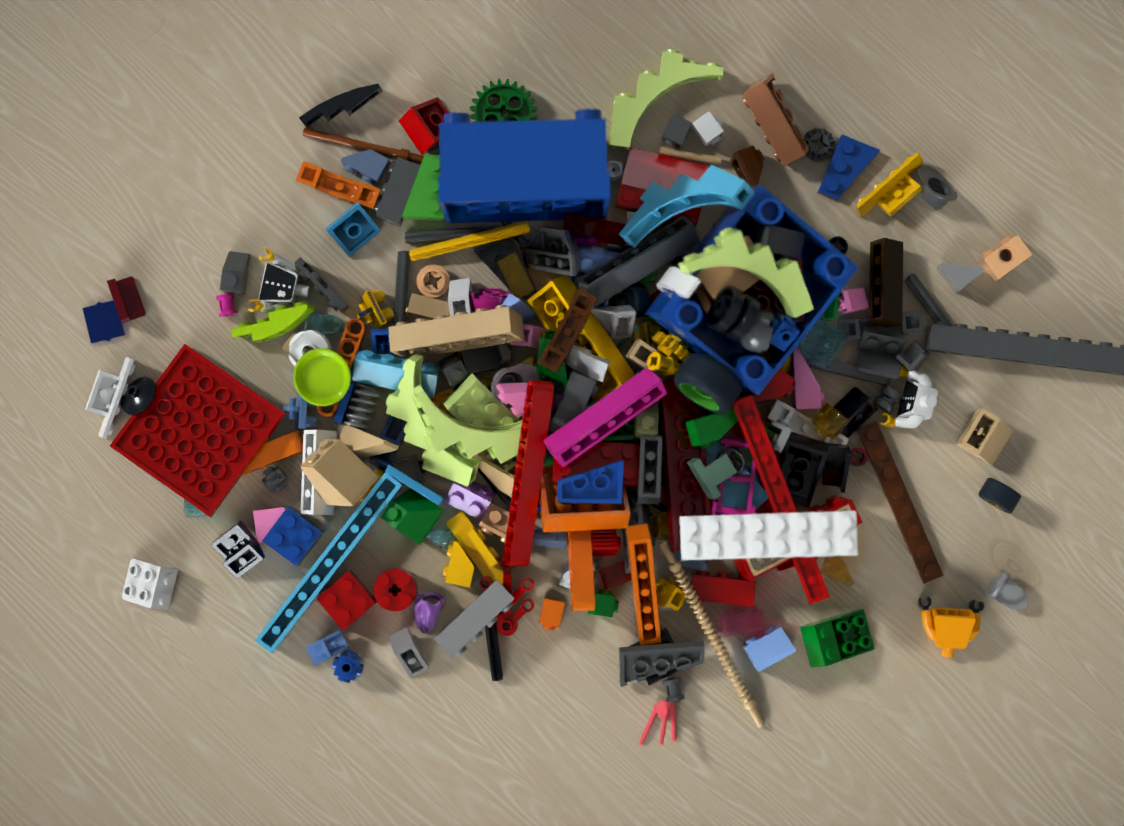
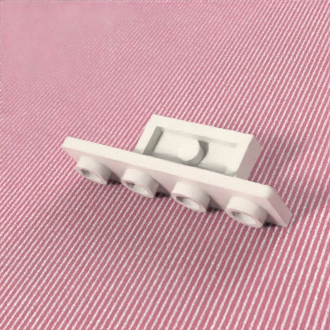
[85,357,135,439]

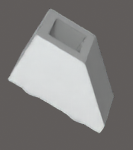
[448,278,474,317]

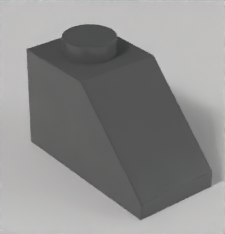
[220,251,250,295]

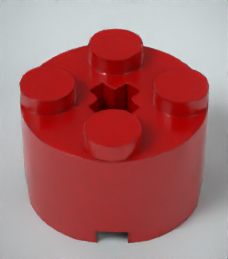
[374,568,418,611]

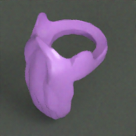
[413,591,445,633]

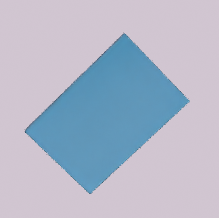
[385,465,446,505]

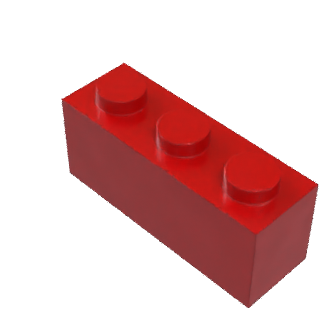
[690,570,756,607]

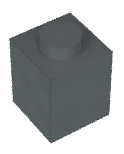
[661,114,692,149]

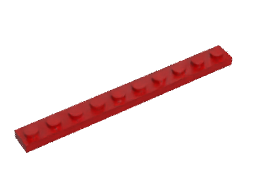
[733,395,830,605]

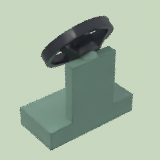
[687,447,746,500]

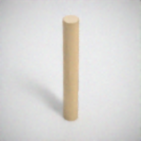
[659,146,722,165]

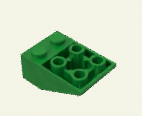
[800,609,875,668]

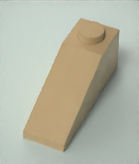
[339,424,399,458]
[473,449,516,497]

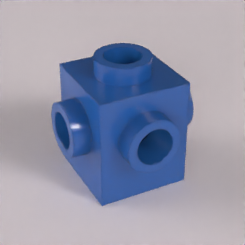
[769,312,800,351]
[332,651,364,683]

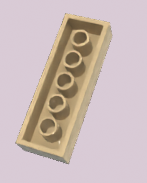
[388,305,525,359]

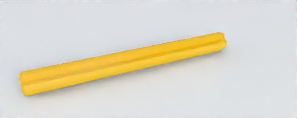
[409,221,531,261]

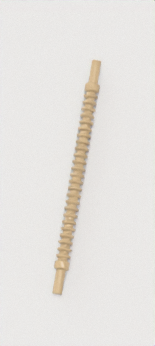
[660,542,765,728]

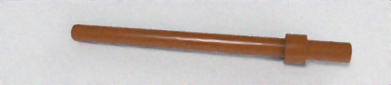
[303,128,424,163]

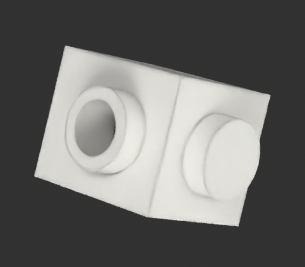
[691,111,724,147]

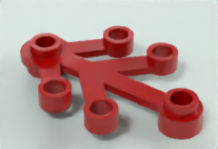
[479,556,535,636]

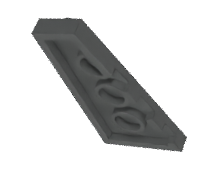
[619,641,704,687]

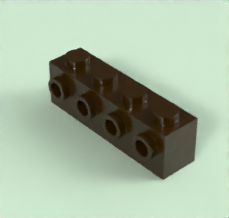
[869,238,903,327]

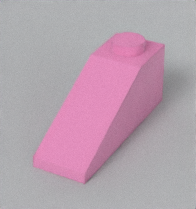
[791,347,825,410]

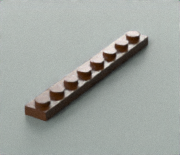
[857,421,944,584]

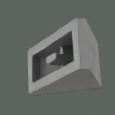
[937,263,984,292]

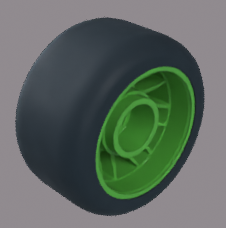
[674,353,742,414]

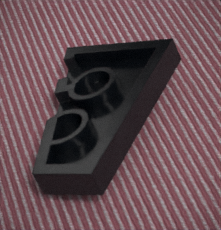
[473,237,537,299]

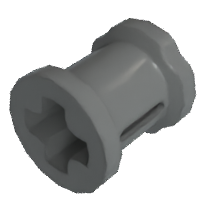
[663,677,685,702]

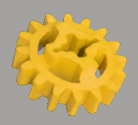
[651,330,691,364]

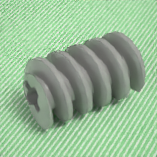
[342,383,381,430]

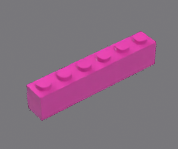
[543,367,667,467]

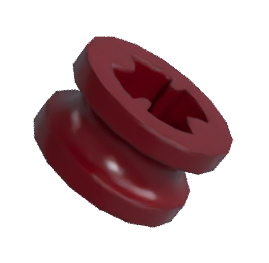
[850,447,868,466]

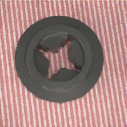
[804,128,835,161]

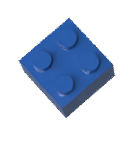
[262,507,325,566]

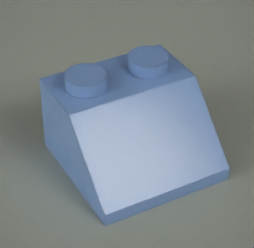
[743,624,796,672]

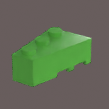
[402,154,445,221]

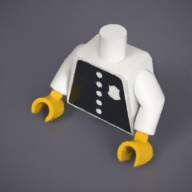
[248,248,310,312]
[880,364,938,429]

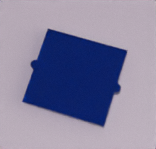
[83,301,125,344]

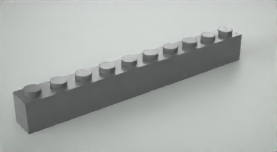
[925,321,1124,376]

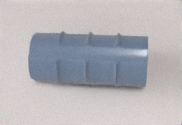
[532,527,567,549]

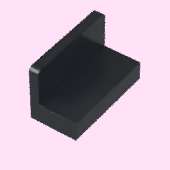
[826,387,878,438]
[821,443,851,493]

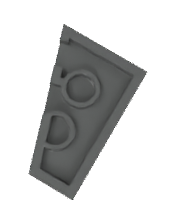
[295,257,349,313]

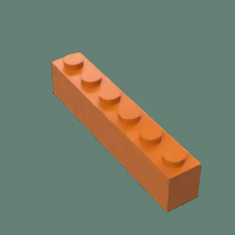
[626,524,661,645]

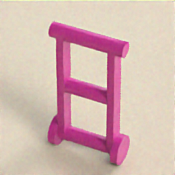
[711,437,756,515]

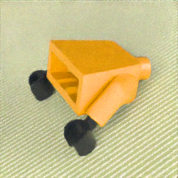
[918,597,984,658]

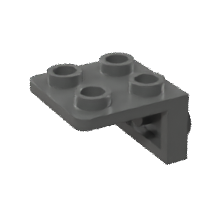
[460,343,513,375]

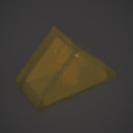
[820,556,854,586]

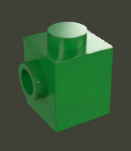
[587,589,619,617]

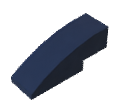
[369,415,407,471]

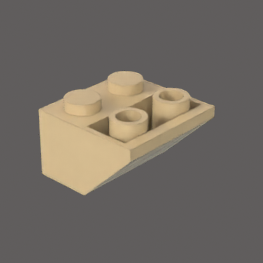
[956,408,1014,466]

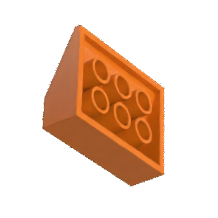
[539,465,631,533]

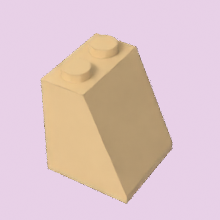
[300,439,378,506]

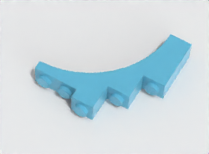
[619,165,755,248]

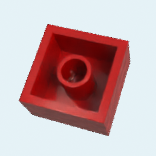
[316,570,377,631]

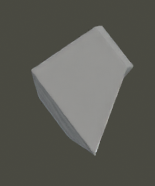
[592,305,636,339]

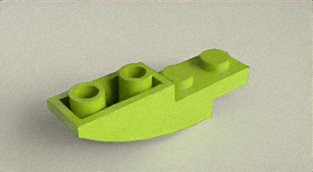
[231,301,315,342]

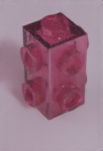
[716,606,765,637]

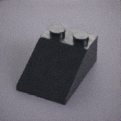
[778,432,829,508]

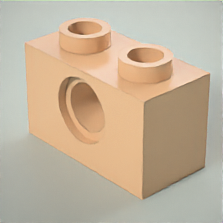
[979,234,1033,281]

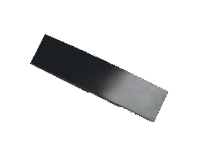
[299,84,382,128]

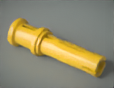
[647,352,682,376]

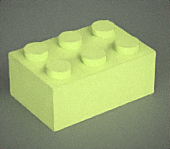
[443,374,520,426]

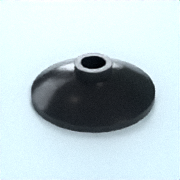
[121,377,156,415]

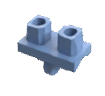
[283,394,317,429]
[306,630,349,666]

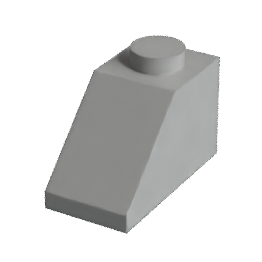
[388,627,429,678]

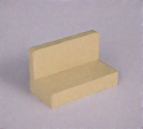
[405,293,450,320]

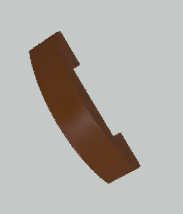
[538,288,598,373]

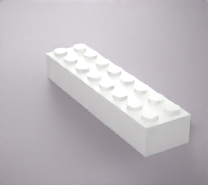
[680,511,858,560]

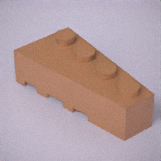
[742,73,809,166]

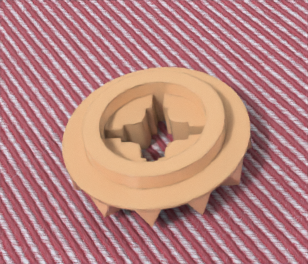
[416,264,450,298]

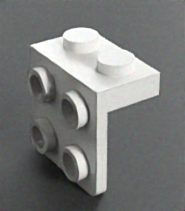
[122,559,178,610]

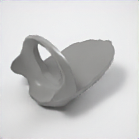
[984,569,1028,610]

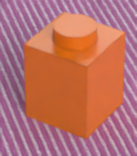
[539,597,565,630]

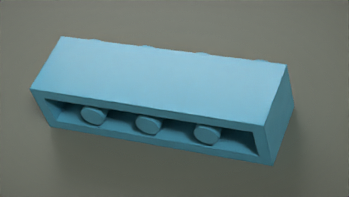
[352,350,441,398]

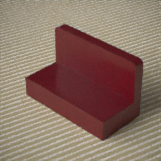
[107,276,146,323]

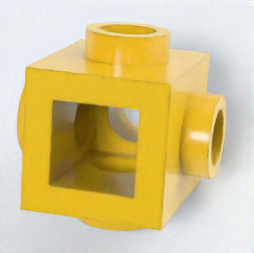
[655,577,686,612]

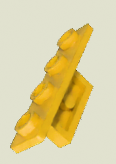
[856,152,923,218]
[446,511,503,585]

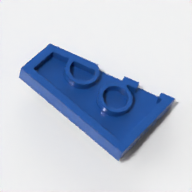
[817,134,880,201]
[557,460,624,504]

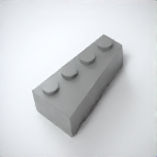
[435,580,514,657]

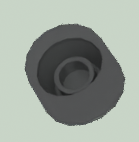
[918,166,958,211]

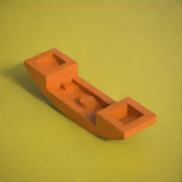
[296,161,381,210]

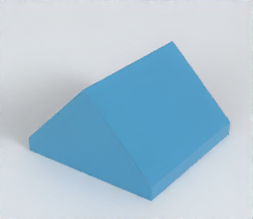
[326,202,381,257]

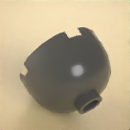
[740,310,774,355]

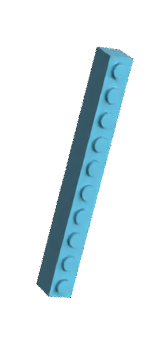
[255,472,404,654]

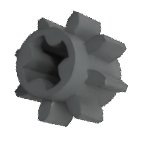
[262,466,288,492]

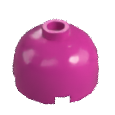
[470,288,512,313]

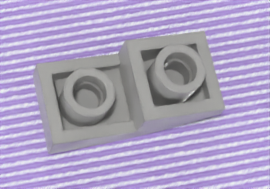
[565,345,610,382]

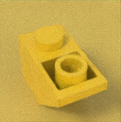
[443,541,475,588]

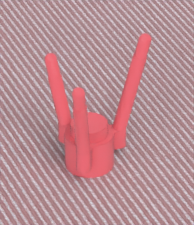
[639,700,677,745]

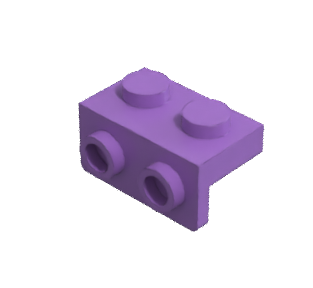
[444,481,496,521]

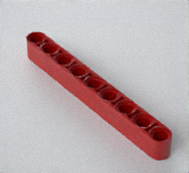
[503,380,554,566]

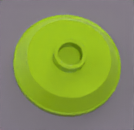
[293,348,351,406]

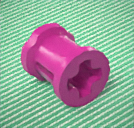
[216,293,238,317]

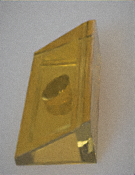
[497,252,535,298]

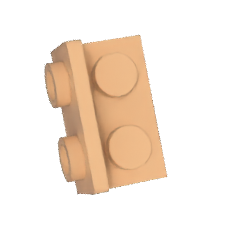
[479,503,509,543]

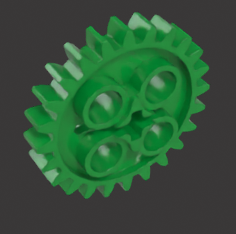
[470,79,537,122]

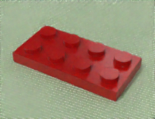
[552,442,639,487]

